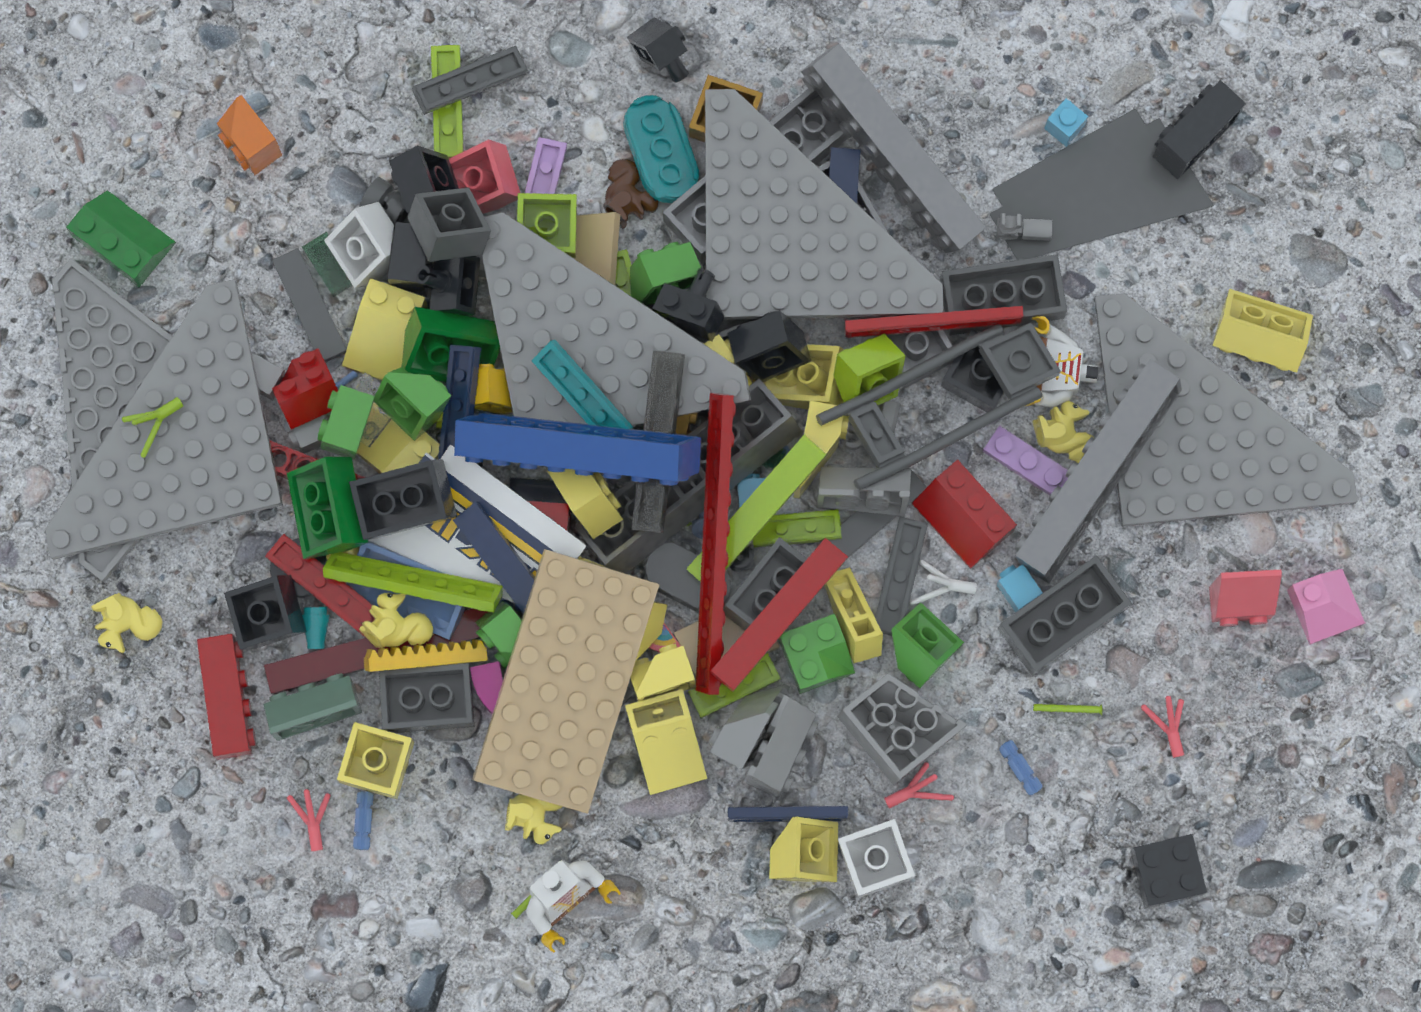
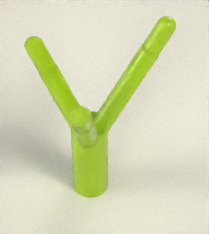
[122,397,184,458]

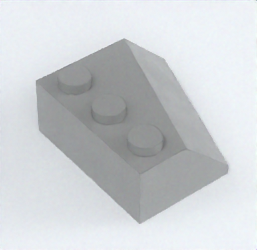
[817,464,911,517]
[837,673,968,786]
[709,684,790,769]
[746,695,819,798]

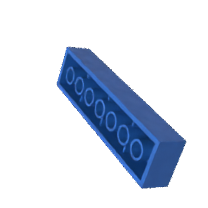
[454,412,701,485]

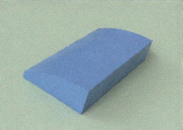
[347,541,466,640]

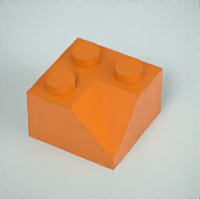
[217,95,282,176]

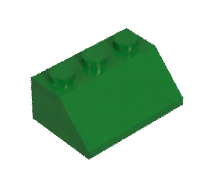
[66,190,176,288]
[402,307,500,382]
[287,457,369,559]

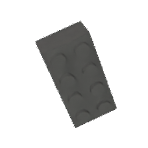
[940,254,1067,336]
[998,555,1132,677]

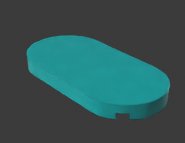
[623,95,700,204]

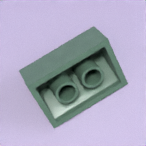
[263,673,362,741]

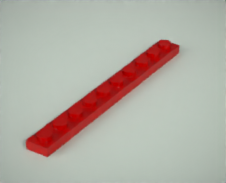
[695,393,736,695]

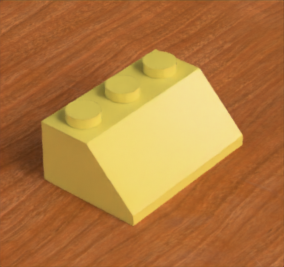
[1213,289,1313,373]

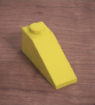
[824,567,883,663]

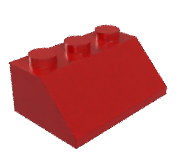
[912,459,1017,569]

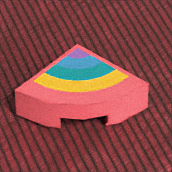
[648,623,681,653]

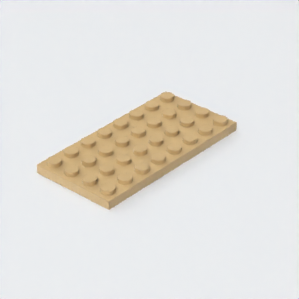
[472,549,659,814]

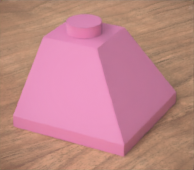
[1287,569,1365,645]

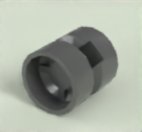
[359,177,408,230]

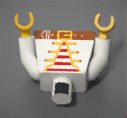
[1026,316,1099,408]
[526,860,621,953]

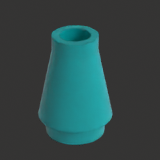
[302,607,330,649]

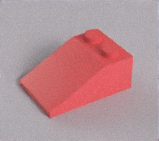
[449,139,521,214]
[1209,569,1282,627]

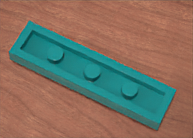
[531,340,633,429]

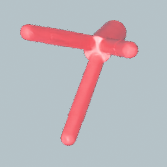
[1141,696,1184,758]
[884,762,954,809]
[287,789,331,852]

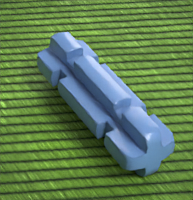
[999,740,1042,795]
[353,791,374,850]

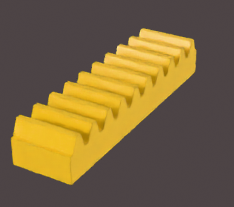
[364,639,488,672]

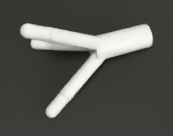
[909,560,977,606]

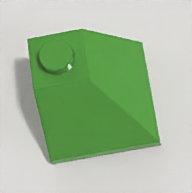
[891,602,964,688]

